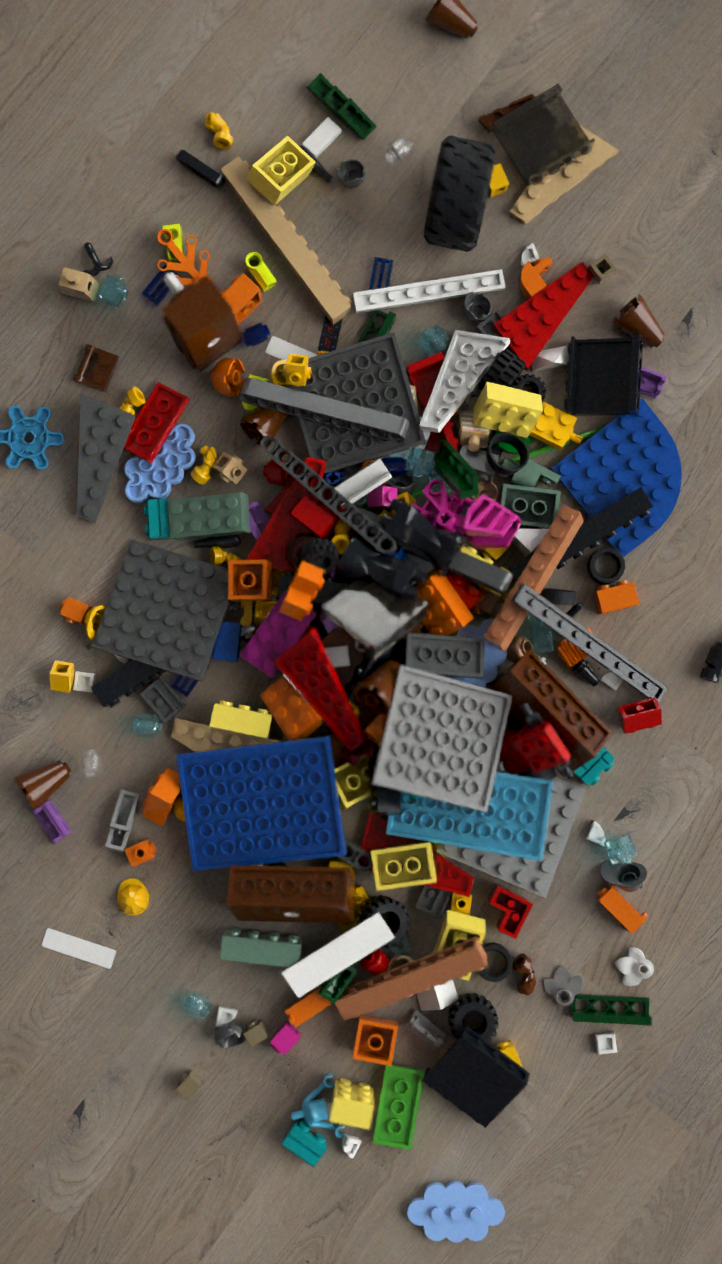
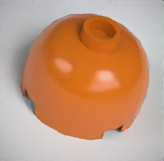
[210,358,245,397]

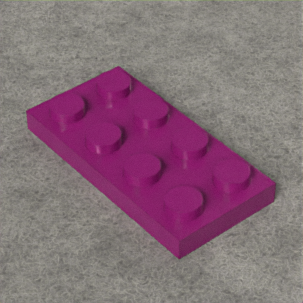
[240,591,317,678]

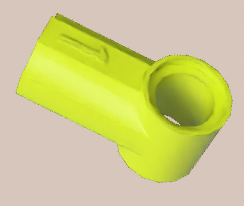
[246,252,277,291]

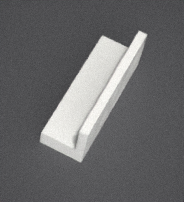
[334,457,392,509]

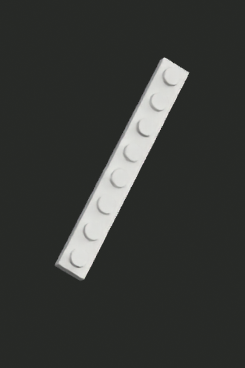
[353,269,505,313]

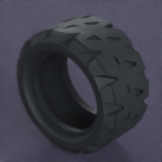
[423,136,496,252]

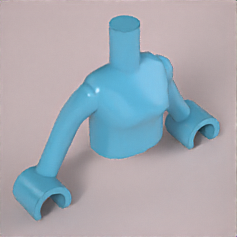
[291,1073,346,1138]

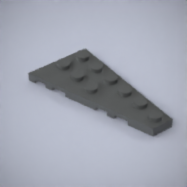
[77,393,136,523]

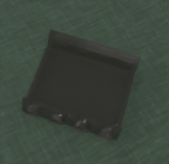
[492,83,595,187]
[321,576,429,660]

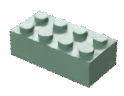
[168,492,251,541]
[220,926,303,968]

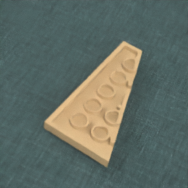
[509,120,619,224]
[171,718,283,752]

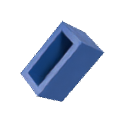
[211,621,243,662]

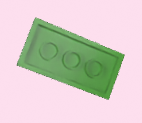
[372,1064,424,1150]

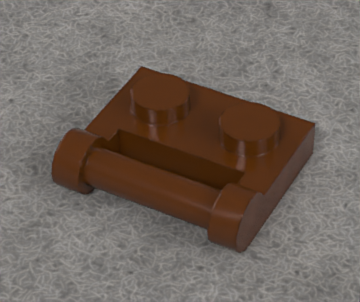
[73,344,119,392]

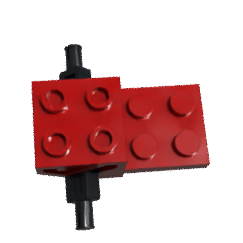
[499,702,575,779]

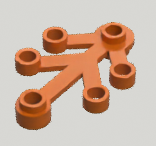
[157,229,211,286]

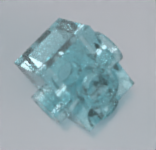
[416,325,450,357]
[405,447,436,478]
[604,833,637,866]

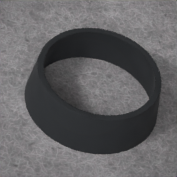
[486,433,529,475]
[540,588,577,605]

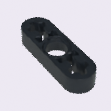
[175,149,226,189]

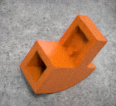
[519,256,553,300]

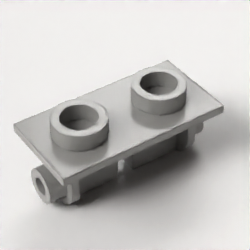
[404,1010,446,1050]

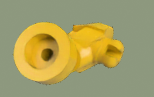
[205,112,233,150]
[119,387,146,415]
[190,446,217,485]
[332,519,352,554]
[209,546,241,566]

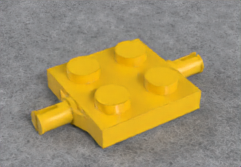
[529,402,583,451]

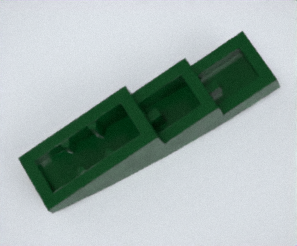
[307,73,377,141]
[319,924,361,1004]

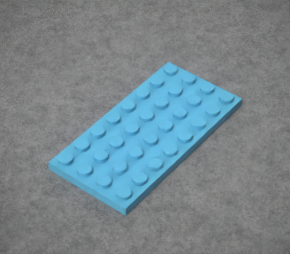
[386,772,553,861]

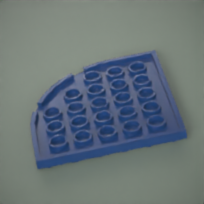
[551,398,682,557]

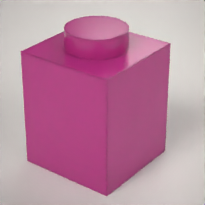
[368,486,398,510]
[270,1020,301,1056]

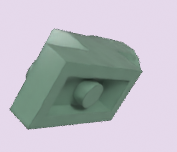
[496,457,561,488]

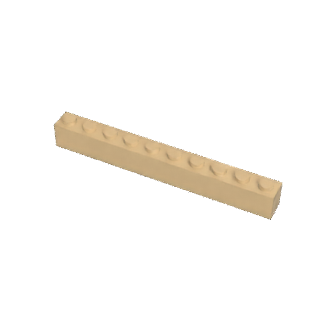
[221,156,352,325]

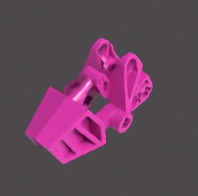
[411,479,521,549]

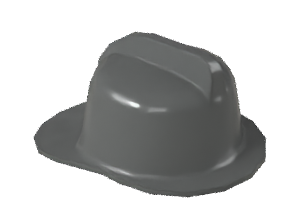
[600,859,647,892]

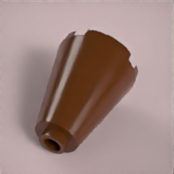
[425,0,478,39]
[612,295,665,348]
[240,407,288,446]
[353,660,401,715]
[14,761,71,810]

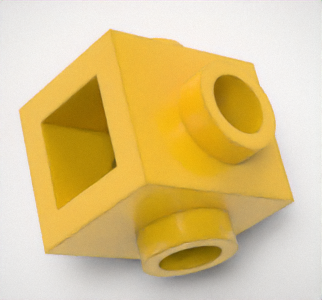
[283,354,311,386]

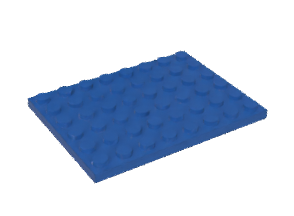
[176,736,346,871]

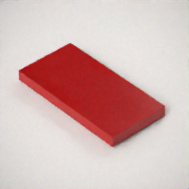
[123,382,190,464]

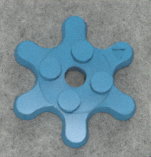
[0,405,64,470]

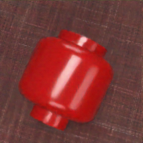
[263,459,292,485]
[360,948,389,976]

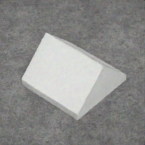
[511,529,548,556]
[416,980,458,1011]

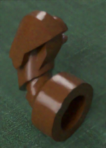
[512,954,537,996]

